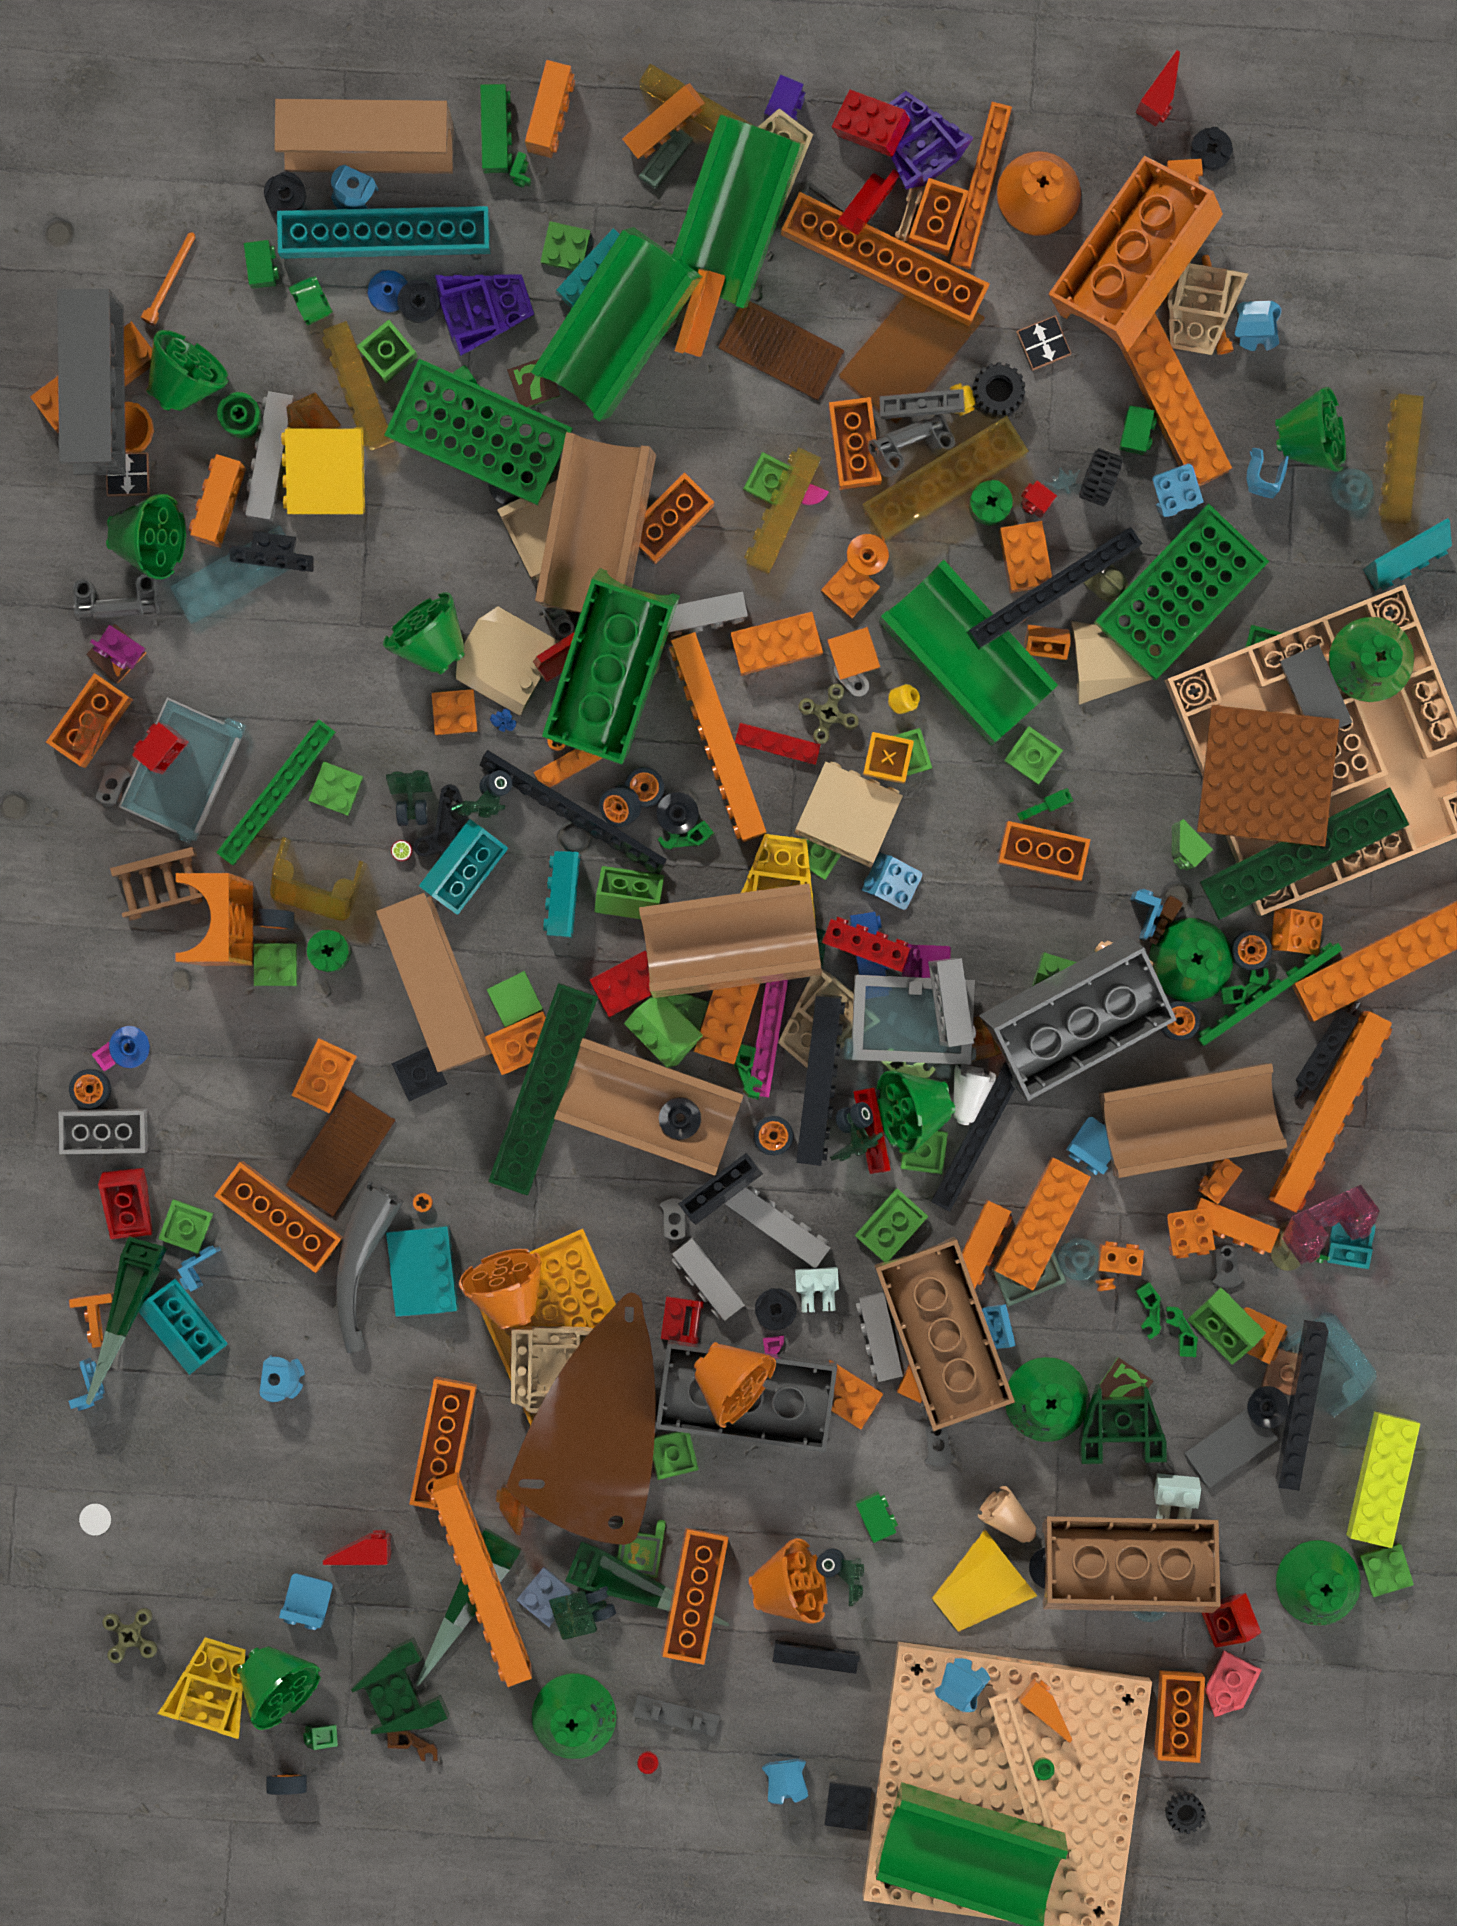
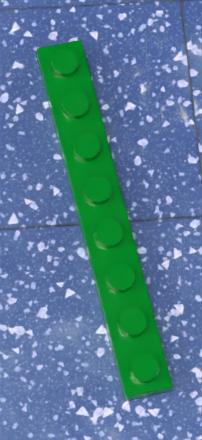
[216,719,336,866]
[1197,942,1343,1046]

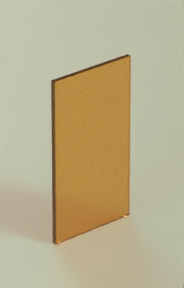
[839,295,985,424]

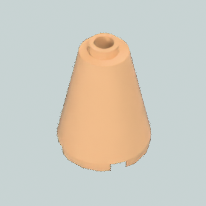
[978,1486,1036,1543]

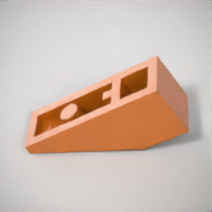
[1018,1678,1073,1743]

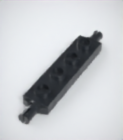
[1293,1001,1361,1100]

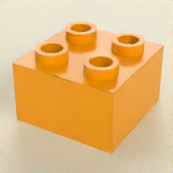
[863,732,914,784]

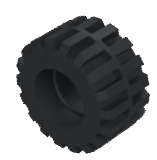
[972,362,1025,419]
[1079,448,1123,506]

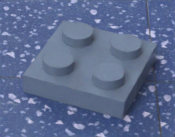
[516,1567,576,1627]

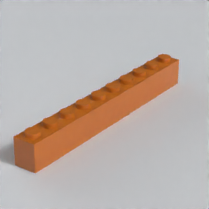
[897,1200,1012,1403]

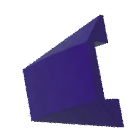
[889,91,973,189]
[435,274,534,356]

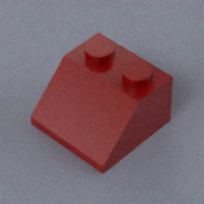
[1202,1593,1262,1648]

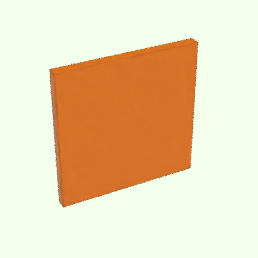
[827,627,880,680]

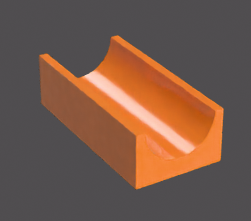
[1048,156,1223,352]
[175,873,253,966]

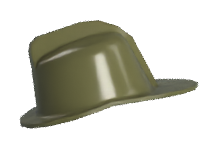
[1084,565,1128,603]
[1271,1220,1309,1271]

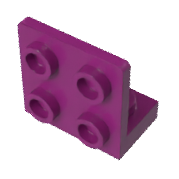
[90,625,146,670]
[902,944,951,978]

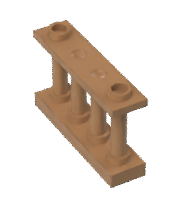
[110,847,205,921]

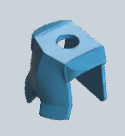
[331,165,379,210]
[1235,301,1281,351]
[1247,448,1288,498]
[259,1355,305,1402]
[934,1658,991,1712]
[762,1758,808,1804]

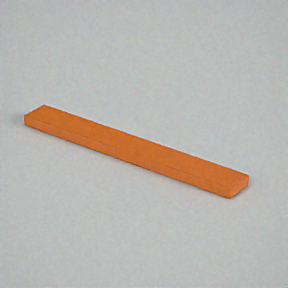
[950,102,1012,270]

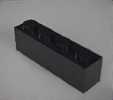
[678,1153,763,1225]

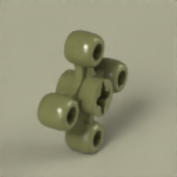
[798,684,859,745]
[102,1608,158,1664]

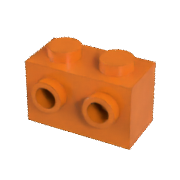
[1024,625,1071,660]
[1197,1159,1243,1204]
[1097,1241,1144,1276]

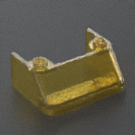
[270,837,367,921]

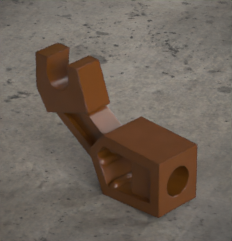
[1148,894,1183,945]
[387,1730,438,1761]

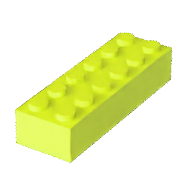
[1346,1411,1420,1548]

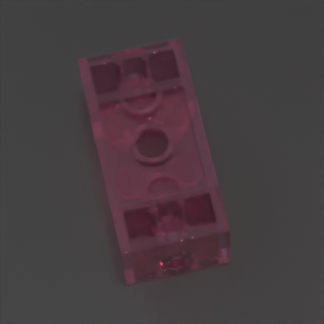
[1282,1185,1380,1265]

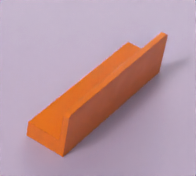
[675,268,725,357]

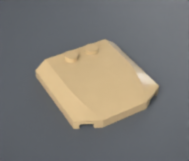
[456,607,559,716]
[511,1326,593,1413]

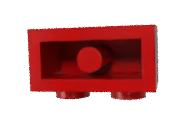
[1020,480,1057,519]

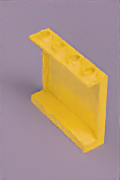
[281,427,365,514]

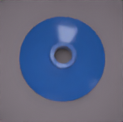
[368,270,408,313]
[109,1026,150,1068]

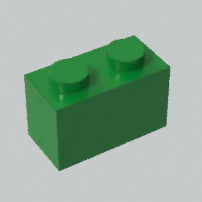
[244,240,279,289]
[1119,405,1157,455]
[855,1491,898,1543]

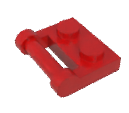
[661,1296,704,1344]

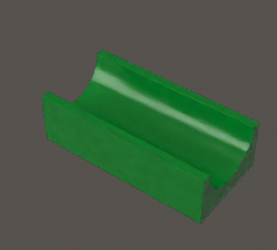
[672,115,804,309]
[531,227,703,422]
[878,560,1058,747]
[542,568,680,764]
[876,1782,1068,1926]

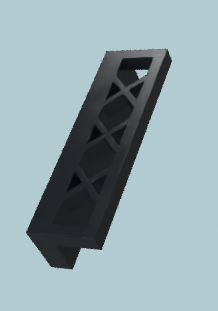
[772,1640,860,1674]

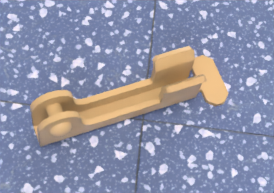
[895,185,926,242]

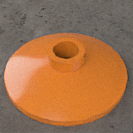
[847,534,889,575]

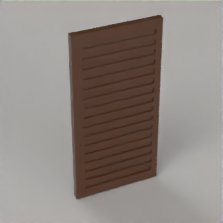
[718,301,845,401]
[286,1090,396,1216]

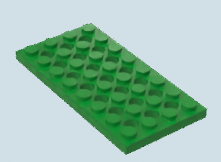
[384,358,573,506]
[1094,503,1269,681]

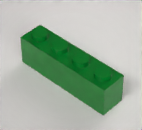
[480,84,512,173]

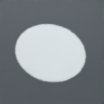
[79,1504,111,1535]

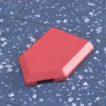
[1205,1650,1262,1717]

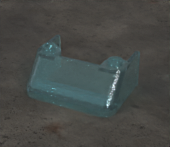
[1279,1312,1377,1417]

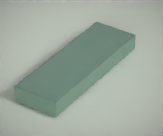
[639,130,693,190]

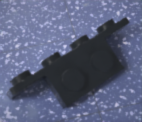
[229,531,314,572]

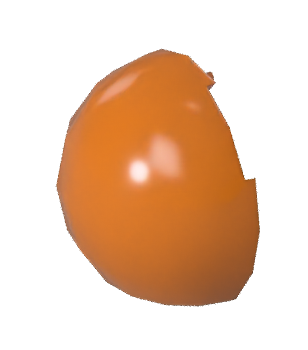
[125,401,154,453]

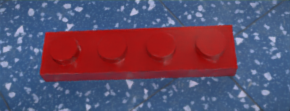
[735,723,821,765]
[853,1087,891,1174]

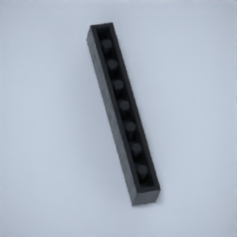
[796,993,846,1166]
[1275,1320,1329,1491]

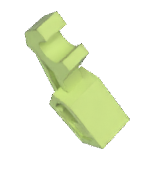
[881,1048,936,1078]

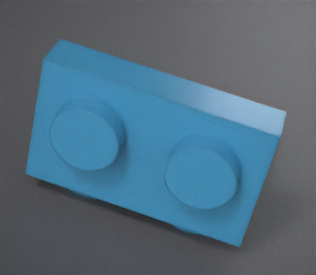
[1152,463,1203,517]
[862,852,922,910]
[1130,889,1163,940]
[1066,1117,1111,1175]
[178,1245,222,1292]
[982,1304,1016,1349]
[69,1358,105,1411]
[279,1573,333,1630]

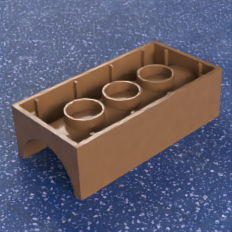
[275,99,454,174]
[535,432,656,613]
[639,884,822,998]
[376,893,492,1072]
[554,1038,744,1175]
[1098,1063,1287,1178]
[874,1237,1015,1431]
[1042,1516,1220,1613]

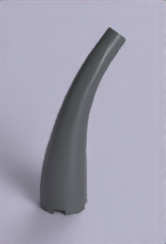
[337,1180,404,1353]

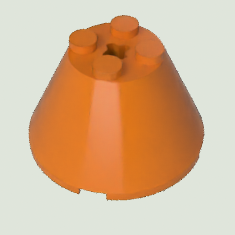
[997,151,1081,236]
[459,1249,542,1329]
[694,1342,776,1428]
[749,1538,827,1624]

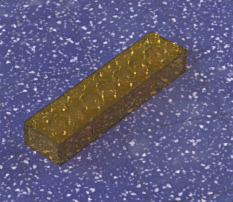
[862,416,1029,542]

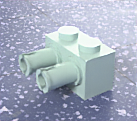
[795,1267,839,1312]
[1154,1473,1201,1519]

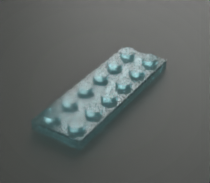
[170,526,296,624]

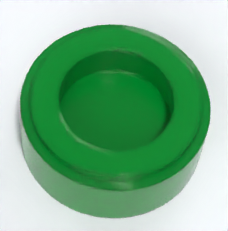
[1033,1757,1055,1780]

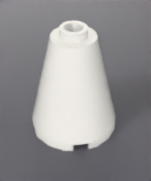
[953,1064,996,1125]

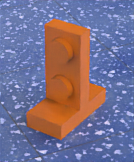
[69,1293,114,1348]

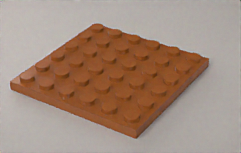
[1197,705,1340,847]

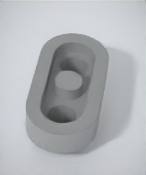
[834,666,869,697]

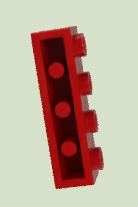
[822,916,912,972]

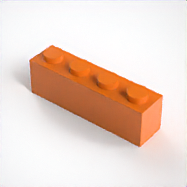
[622,83,706,159]
[1193,1197,1280,1255]

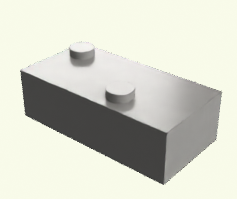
[928,958,976,1047]
[58,1109,148,1154]

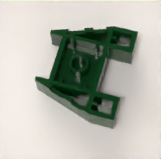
[1079,1383,1167,1464]
[351,1637,450,1734]

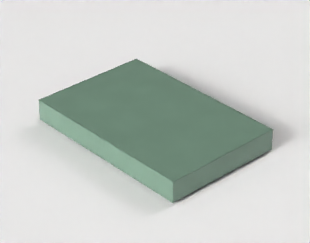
[991,1252,1066,1307]

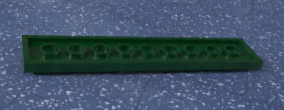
[1199,787,1410,920]
[488,983,598,1196]

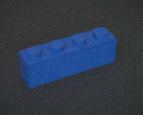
[849,912,892,999]

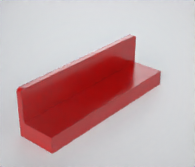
[837,169,900,236]
[533,632,575,682]

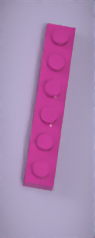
[751,980,788,1097]

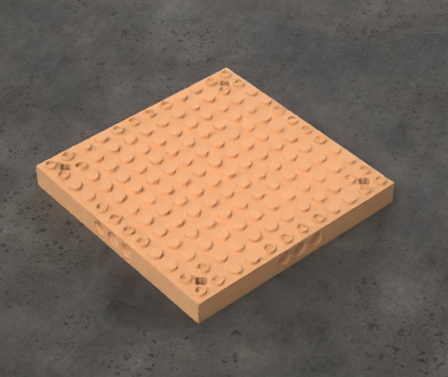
[1164,585,1457,916]
[862,1642,1152,1926]

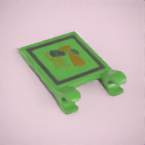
[617,1520,666,1578]

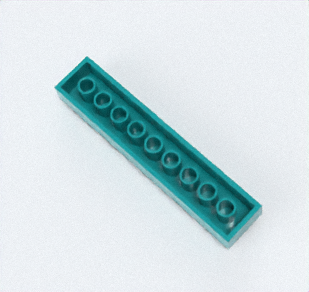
[277,206,491,259]

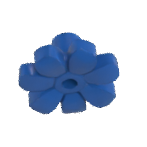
[490,709,517,732]

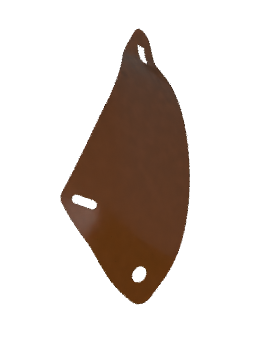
[507,1292,655,1545]

